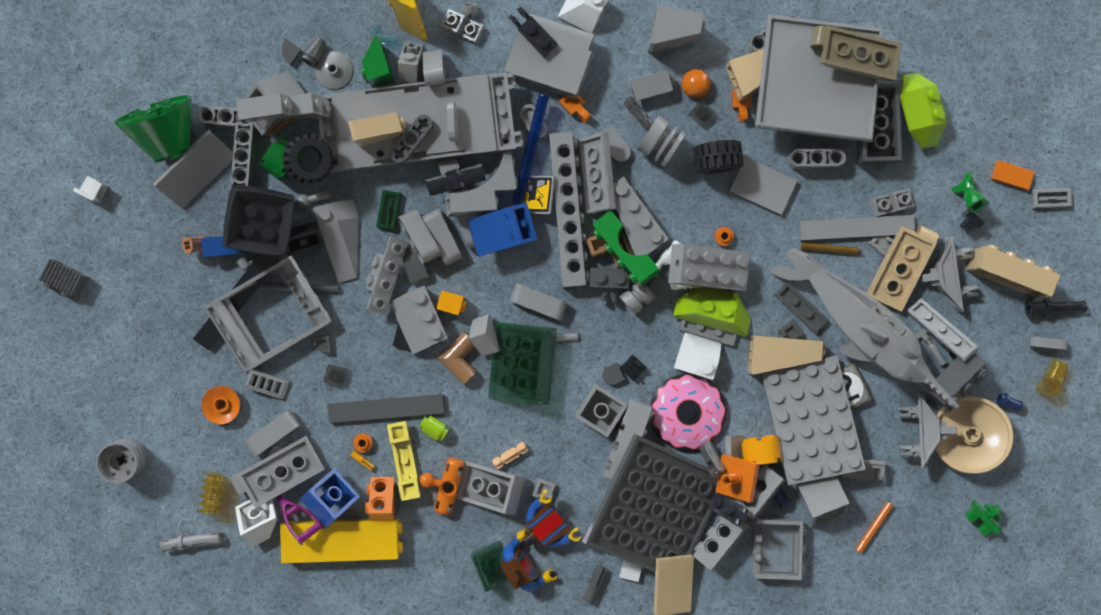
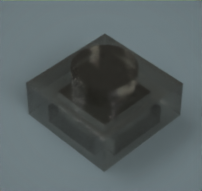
[688,100,716,127]
[323,364,348,387]

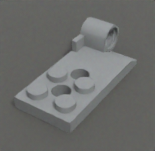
[229,436,325,508]

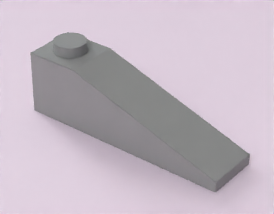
[313,199,359,283]

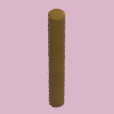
[801,242,859,255]

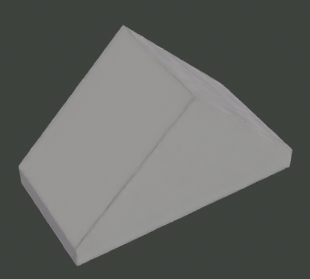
[469,314,500,356]

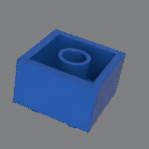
[300,468,360,528]

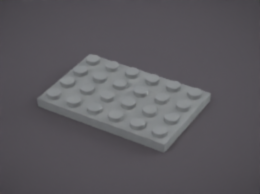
[761,356,866,485]

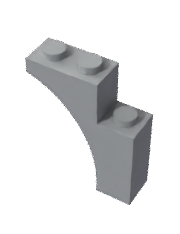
[236,93,331,122]
[445,152,518,217]

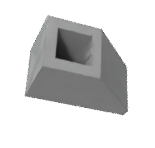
[398,42,423,84]

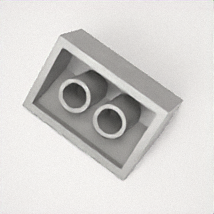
[389,286,448,355]

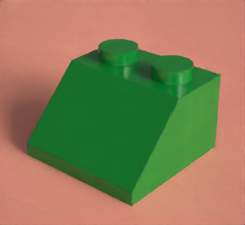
[360,36,394,88]

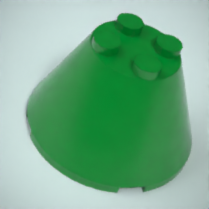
[115,95,192,163]

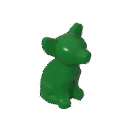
[951,172,990,213]

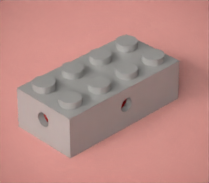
[668,244,750,291]

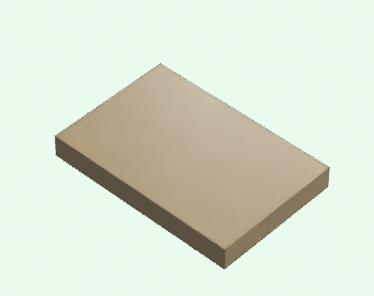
[653,554,694,615]

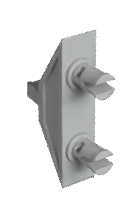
[919,236,979,312]
[899,393,957,471]

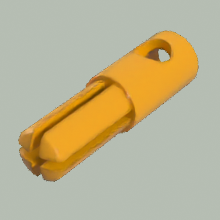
[350,450,375,471]

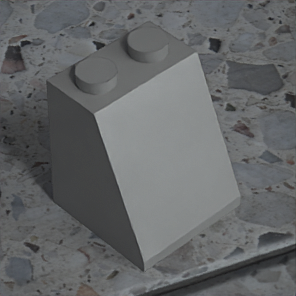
[648,5,706,53]
[244,71,305,136]
[794,476,850,527]

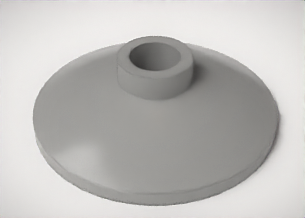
[315,52,353,89]

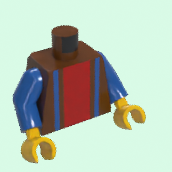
[522,489,583,548]
[501,529,557,592]

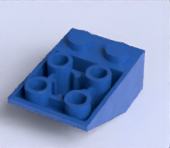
[467,203,538,257]

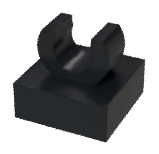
[620,354,647,381]

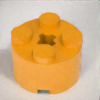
[741,435,783,464]

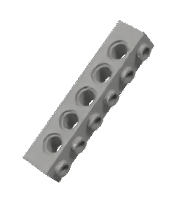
[693,465,786,571]

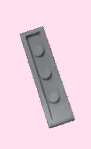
[907,298,979,363]

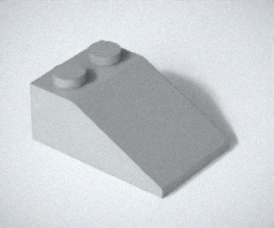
[456,461,525,515]

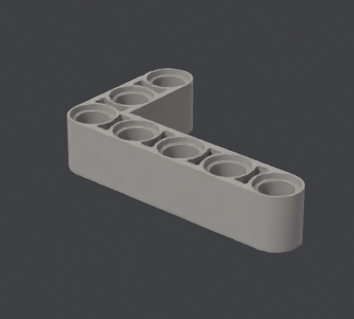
[198,106,257,190]

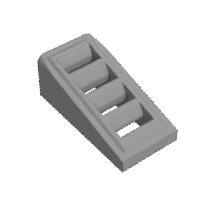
[244,369,290,399]

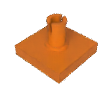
[716,454,760,503]

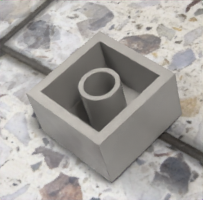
[574,383,628,438]

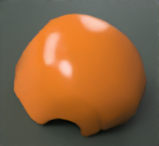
[681,69,711,99]

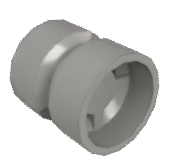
[619,283,656,315]

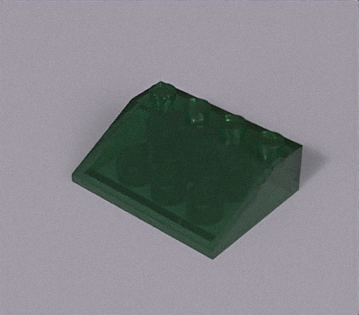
[488,322,557,405]

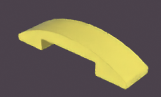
[387,421,421,501]

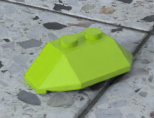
[900,73,947,149]
[673,288,751,337]

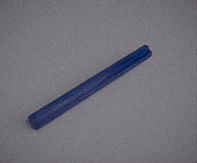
[512,94,549,205]

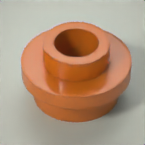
[714,227,734,246]
[353,433,373,453]

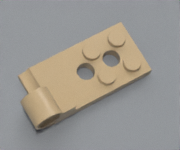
[867,225,939,312]

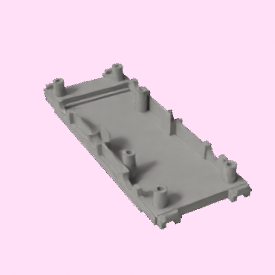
[317,72,523,173]

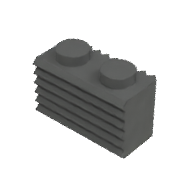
[39,259,89,299]

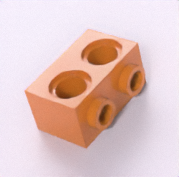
[365,477,396,521]

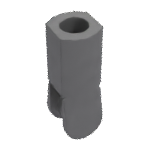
[699,441,725,478]

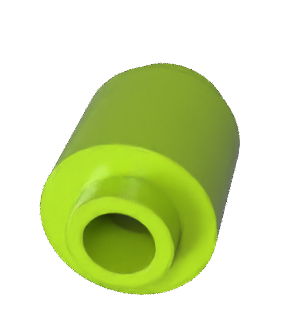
[419,415,449,442]

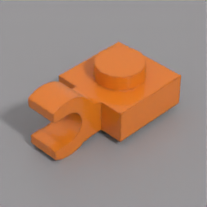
[732,89,752,122]
[559,95,591,123]

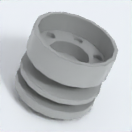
[637,116,686,167]
[96,438,147,484]

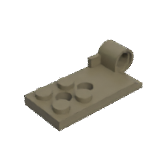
[810,25,902,83]

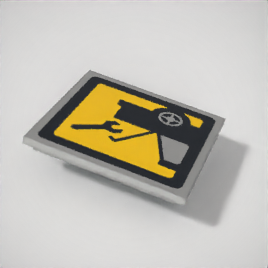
[521,176,555,214]

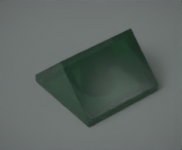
[470,540,508,592]

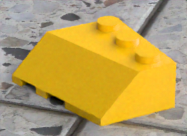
[387,0,428,42]

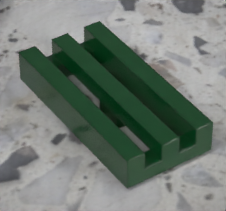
[376,190,402,231]

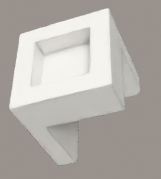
[73,176,108,203]

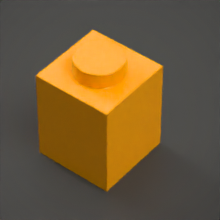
[436,290,467,316]

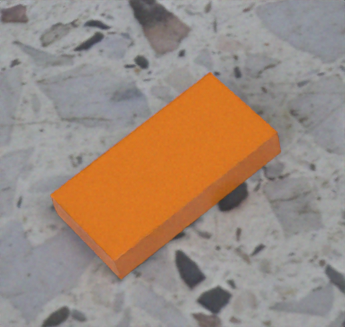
[991,160,1034,191]

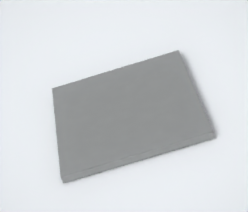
[755,14,884,142]

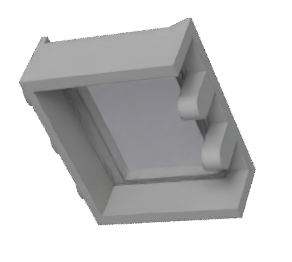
[752,517,806,580]

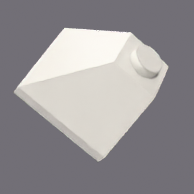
[558,0,609,33]
[674,332,722,380]
[235,499,277,547]

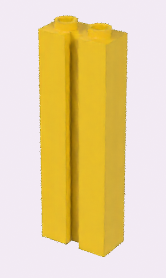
[280,517,403,563]

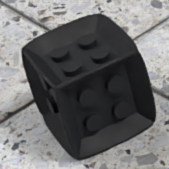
[222,184,295,256]

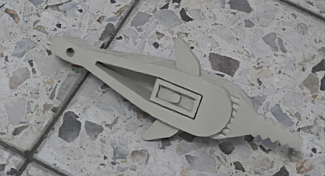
[771,248,959,409]

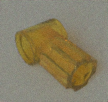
[1036,359,1069,397]

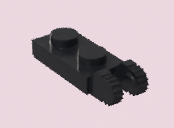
[508,6,558,58]

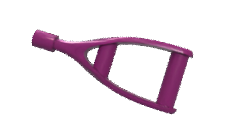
[275,494,324,545]

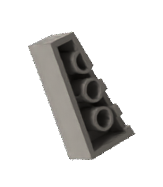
[613,177,669,256]
[603,398,654,479]

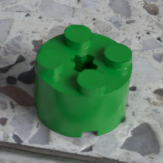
[259,135,303,180]

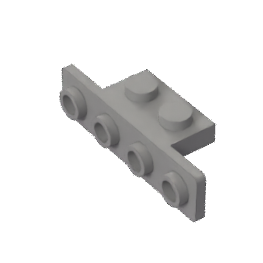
[366,237,408,315]

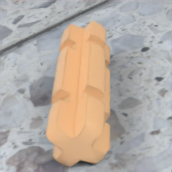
[492,442,528,469]

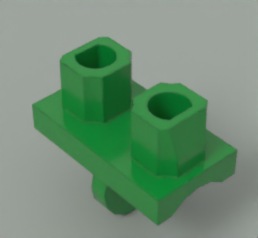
[965,500,1002,537]

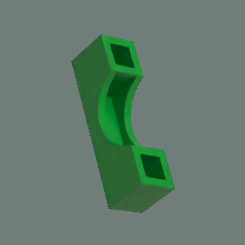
[592,210,660,287]

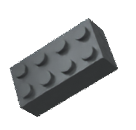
[857,83,902,165]

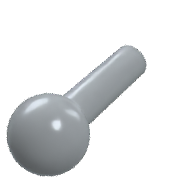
[296,190,332,209]

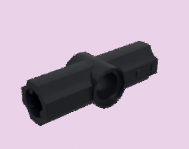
[425,164,486,197]

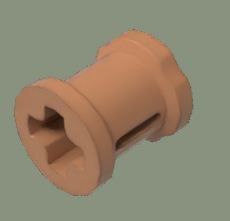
[182,236,206,254]

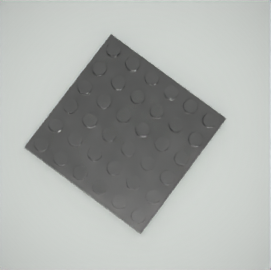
[582,434,718,572]

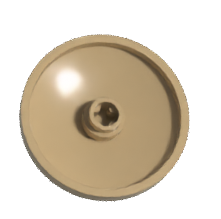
[935,396,1013,474]

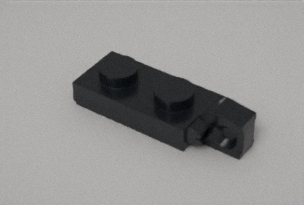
[708,493,755,526]

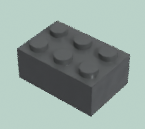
[926,354,986,413]

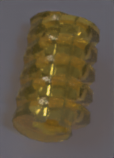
[196,471,227,514]

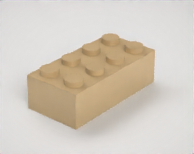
[966,245,1060,298]

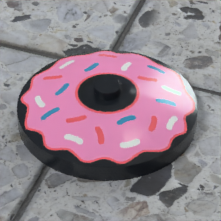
[650,374,726,450]

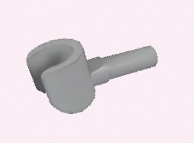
[237,257,255,270]

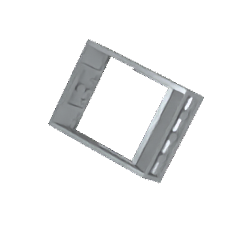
[204,256,332,372]

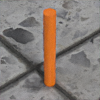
[855,502,893,554]

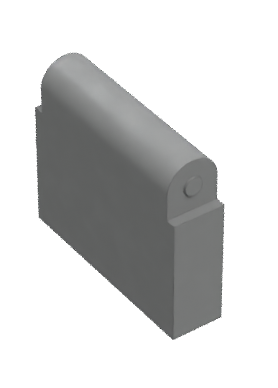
[504,14,595,99]

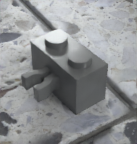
[589,268,629,302]

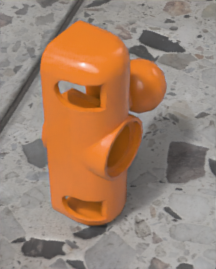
[419,457,465,516]

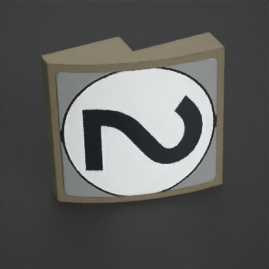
[841,363,871,410]

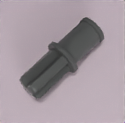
[582,564,607,604]

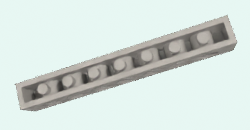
[549,132,589,288]

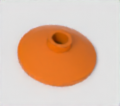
[201,386,240,424]

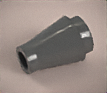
[301,37,326,67]

